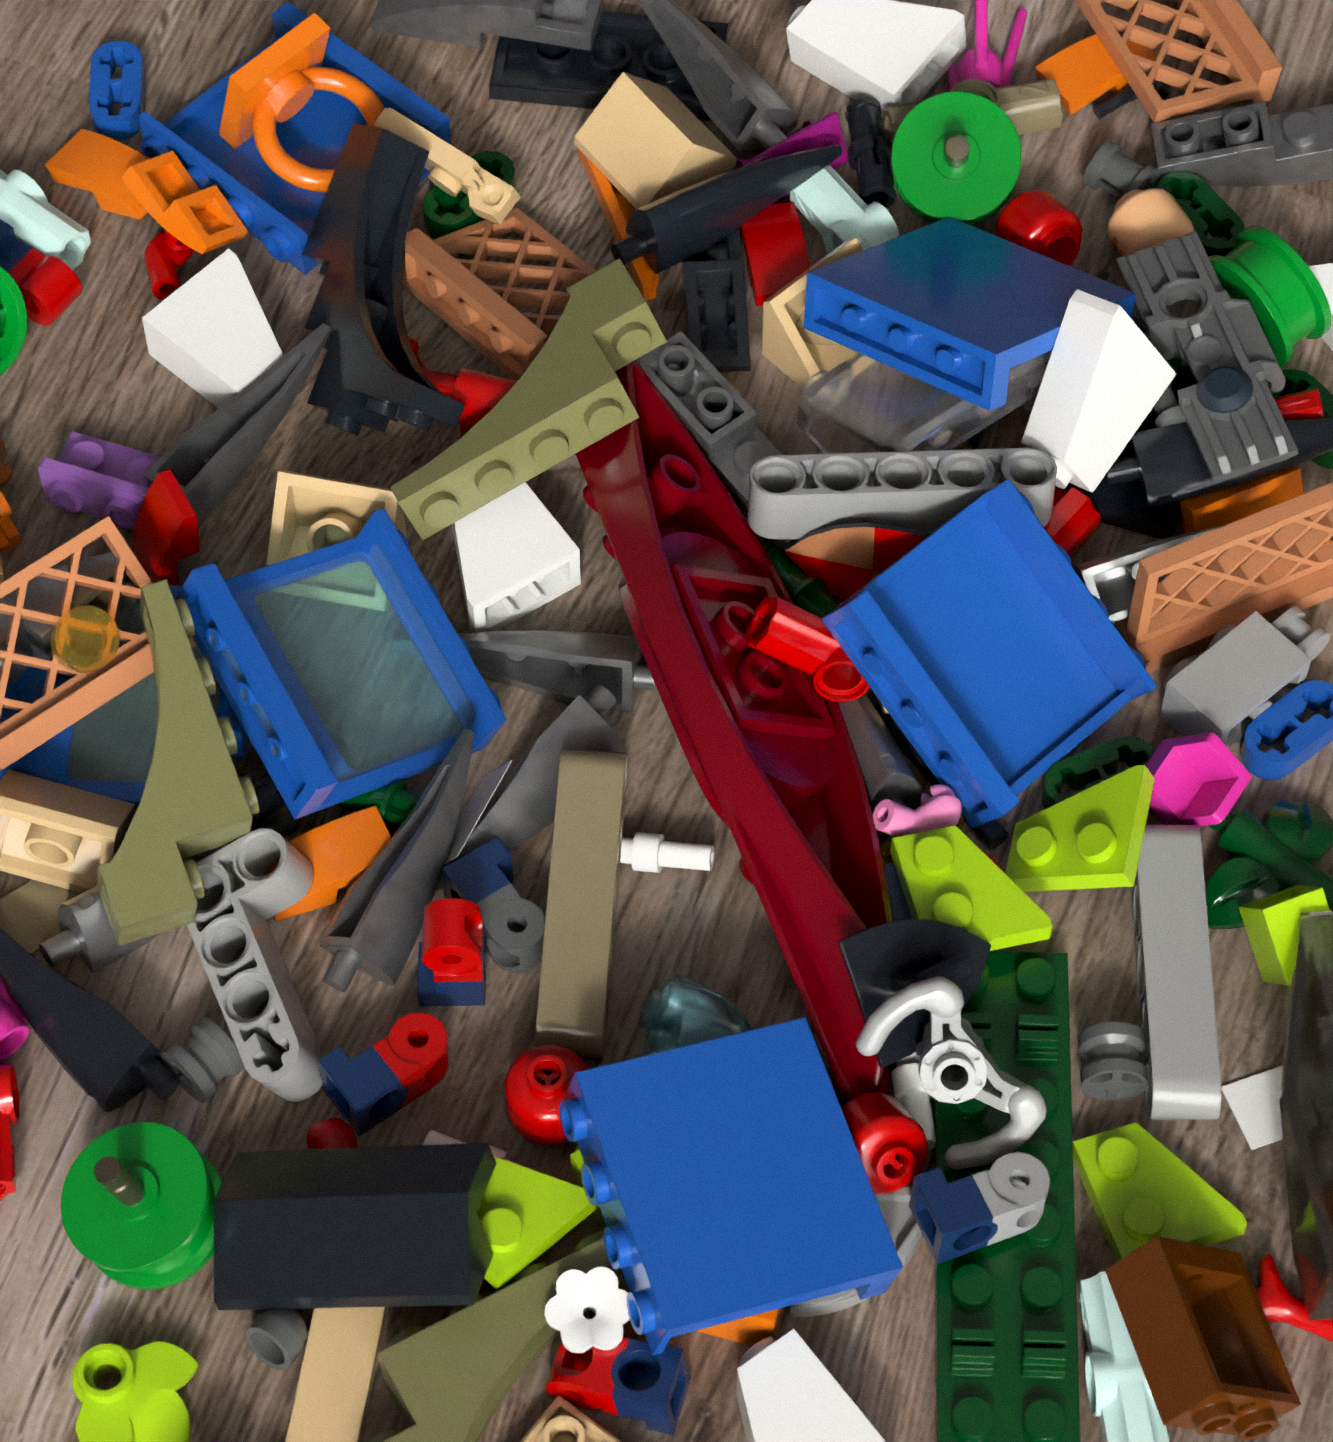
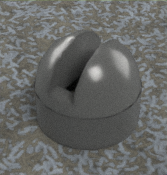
[245,1309,308,1370]

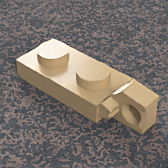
[374,107,521,225]

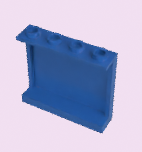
[139,2,452,275]
[803,217,1136,411]
[821,479,1157,828]
[559,1017,903,1356]

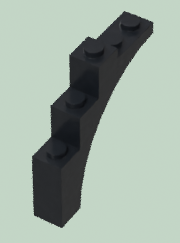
[302,123,465,436]

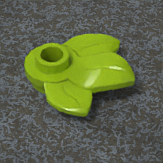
[72,1341,199,1442]

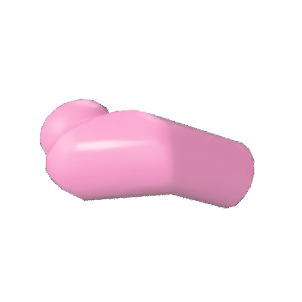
[873,784,962,837]

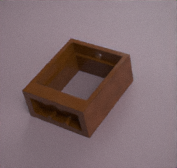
[1105,1236,1301,1441]

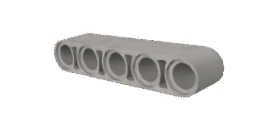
[748,448,1057,540]
[1131,825,1221,1120]

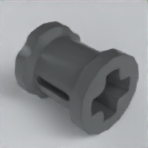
[1083,140,1161,199]

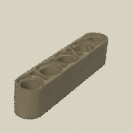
[535,749,628,1059]

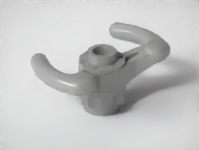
[855,976,1047,1170]

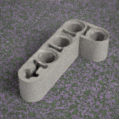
[187,828,324,1102]

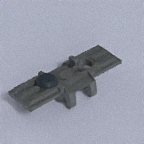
[1116,231,1298,484]

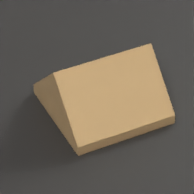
[574,72,737,209]
[762,237,880,404]
[266,470,407,614]
[0,770,136,893]

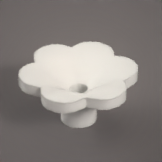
[545,1266,630,1354]

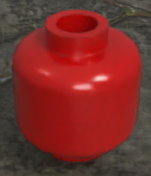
[995,189,1083,266]
[504,1045,588,1146]
[841,1092,928,1195]

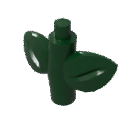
[1205,800,1333,929]

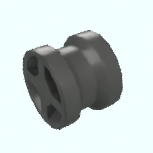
[160,1017,245,1103]
[1078,1022,1149,1100]

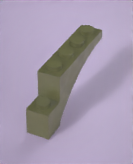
[390,258,667,541]
[97,579,259,946]
[367,1231,627,1442]

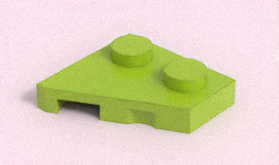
[1005,765,1155,892]
[890,825,1053,951]
[1073,1122,1247,1262]
[454,1142,596,1291]

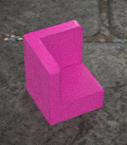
[1146,732,1252,827]

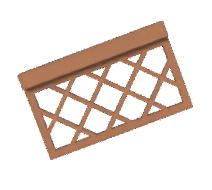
[1075,0,1282,123]
[402,208,596,381]
[1113,482,1333,674]
[0,516,196,771]

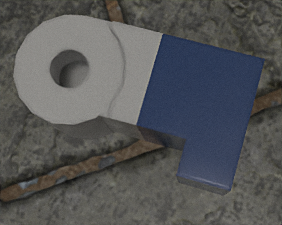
[909,1152,1050,1264]

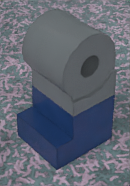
[442,836,545,973]

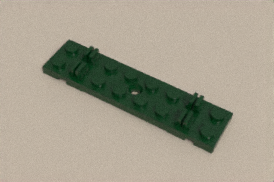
[934,951,1080,1442]

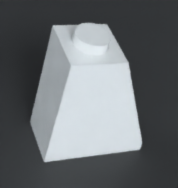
[786,0,967,118]
[142,248,284,409]
[1021,289,1176,493]
[452,482,581,633]
[736,1329,886,1442]

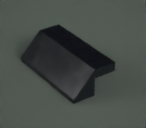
[214,1143,497,1310]

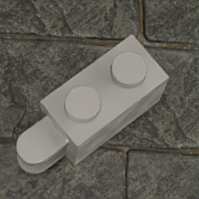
[1160,606,1330,751]

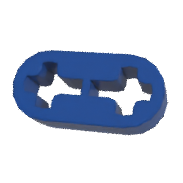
[89,40,146,141]
[1240,680,1333,780]

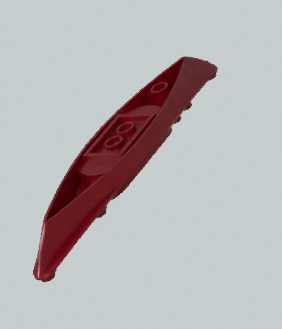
[576,361,893,1106]

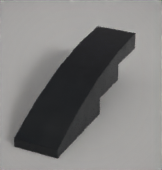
[681,227,751,372]

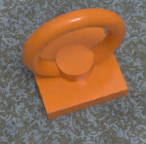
[219,12,385,193]

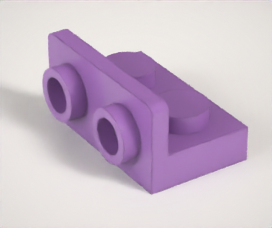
[38,431,161,529]

